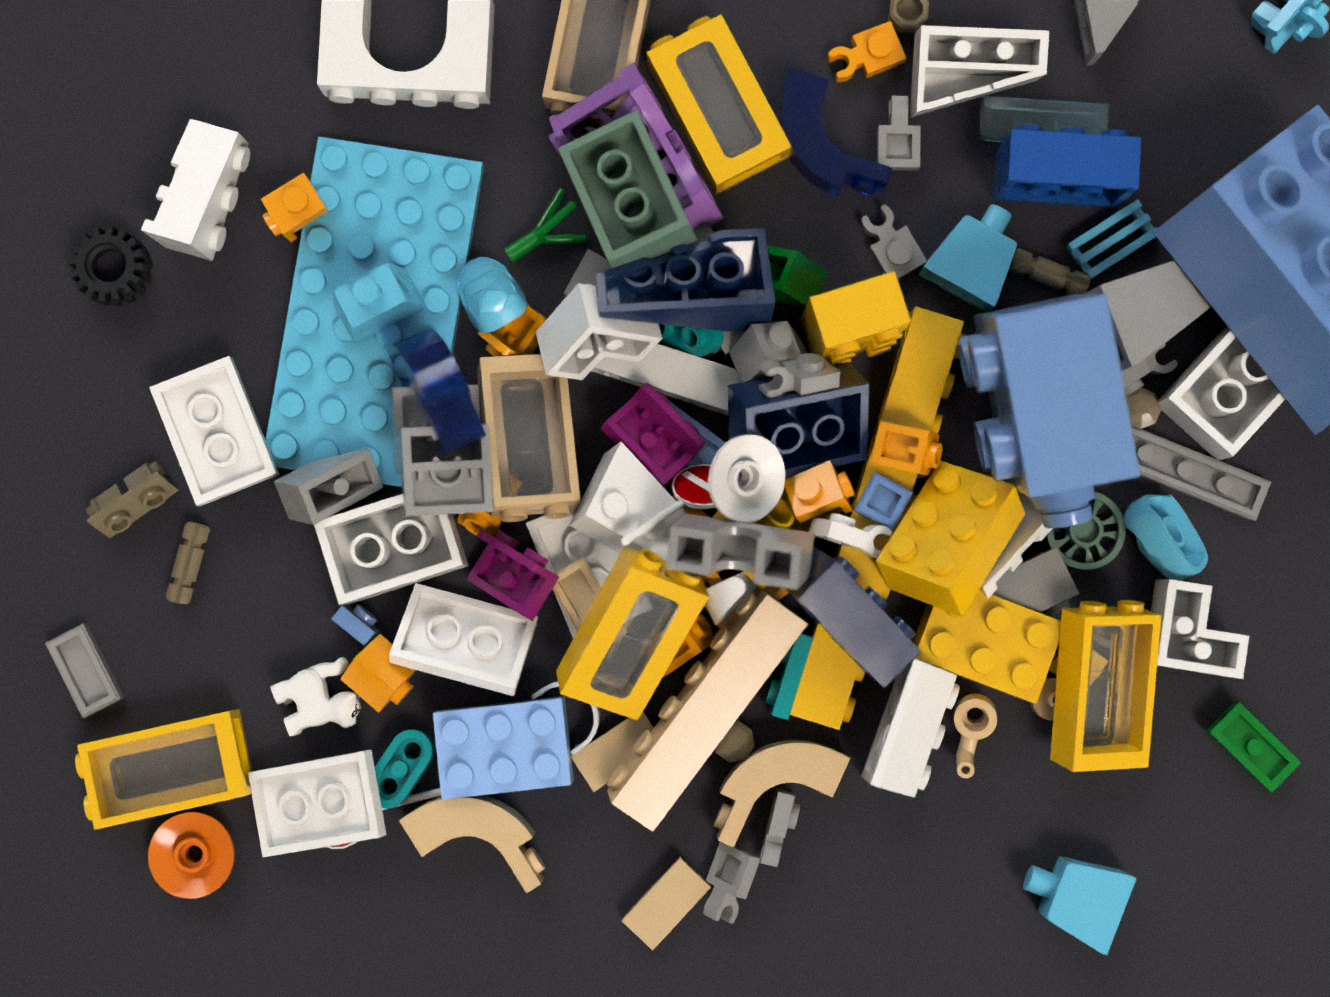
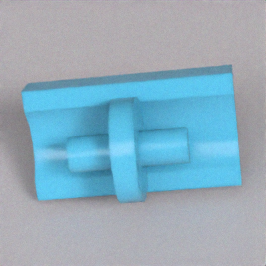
[1251,0,1330,54]

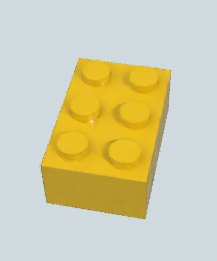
[800,271,911,365]
[875,461,1025,617]
[913,590,1061,704]

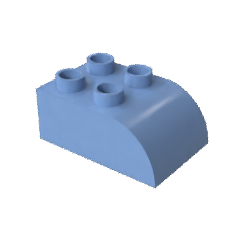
[1153,104,1330,435]

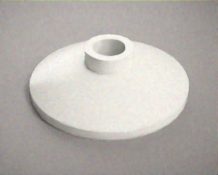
[708,434,785,523]

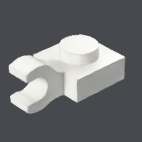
[809,513,892,558]

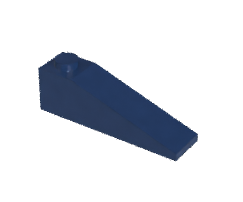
[595,228,775,332]

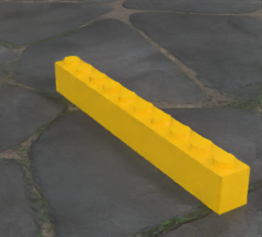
[790,306,967,730]

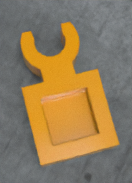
[827,21,907,82]

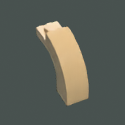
[713,740,850,848]
[399,795,546,893]

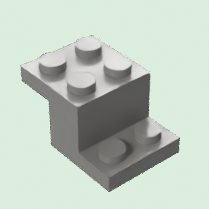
[391,385,494,516]

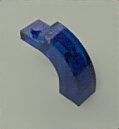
[779,68,892,197]
[387,328,486,454]

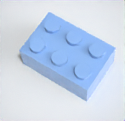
[433,696,574,800]

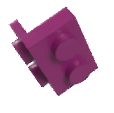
[600,383,706,486]
[467,529,559,621]

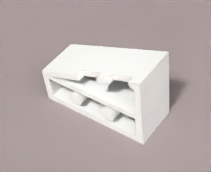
[910,25,1049,117]
[141,119,250,261]
[569,442,688,561]

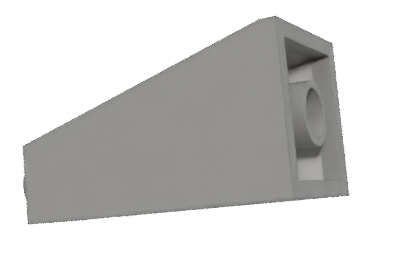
[1085,260,1211,371]

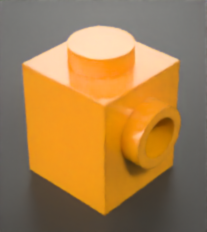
[340,634,416,713]

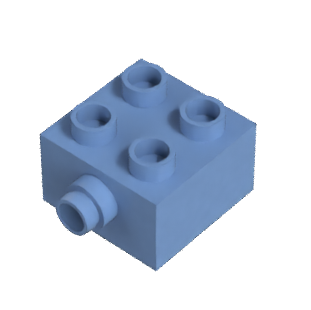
[957,294,1140,528]

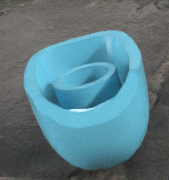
[457,257,527,333]
[1123,494,1208,581]

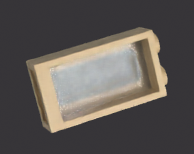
[542,0,651,126]
[477,354,581,522]

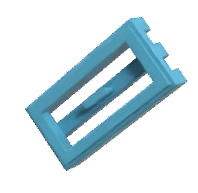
[1065,199,1157,279]

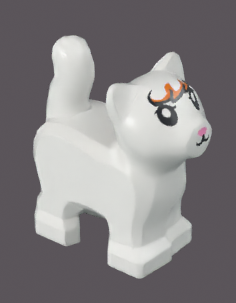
[270,657,361,736]

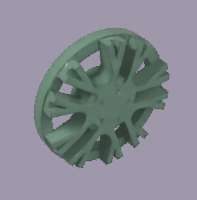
[1046,492,1126,570]

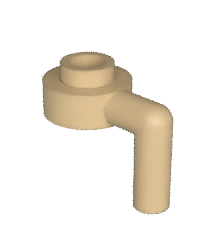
[954,694,997,779]

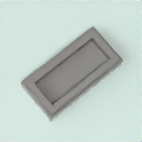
[45,623,125,718]

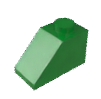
[767,246,828,309]

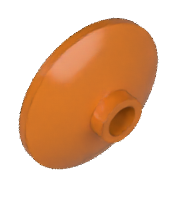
[148,812,235,899]

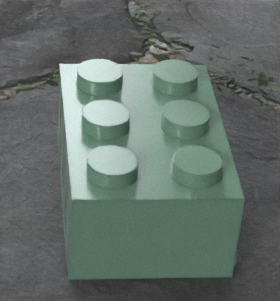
[558,110,697,268]

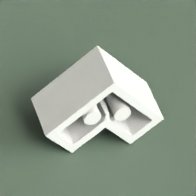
[536,283,662,380]
[1151,579,1249,679]

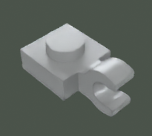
[876,96,921,171]
[1121,344,1178,396]
[759,353,840,398]
[703,842,761,924]

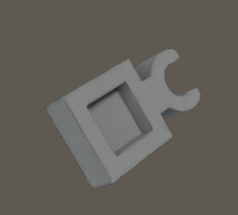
[860,204,927,280]
[759,788,800,867]

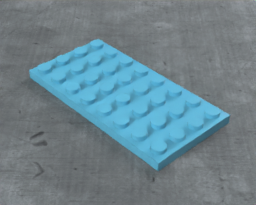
[266,136,484,488]

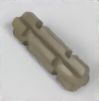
[1009,248,1091,295]
[166,522,210,605]

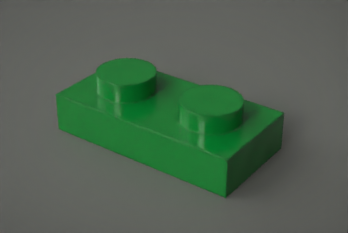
[1205,701,1302,793]

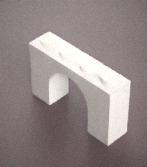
[317,0,495,109]

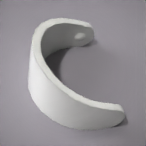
[705,572,757,626]
[530,681,600,755]

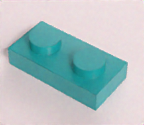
[765,634,813,720]

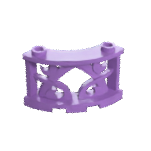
[549,63,724,229]

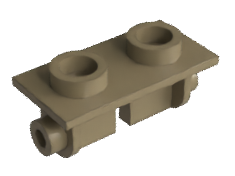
[86,460,179,538]

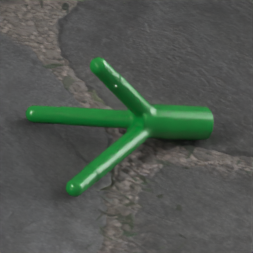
[504,188,588,262]

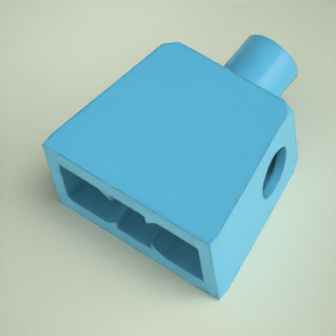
[918,204,1017,313]
[333,263,426,344]
[1023,857,1137,955]

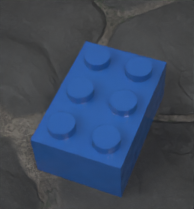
[993,124,1141,208]

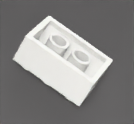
[861,659,960,798]

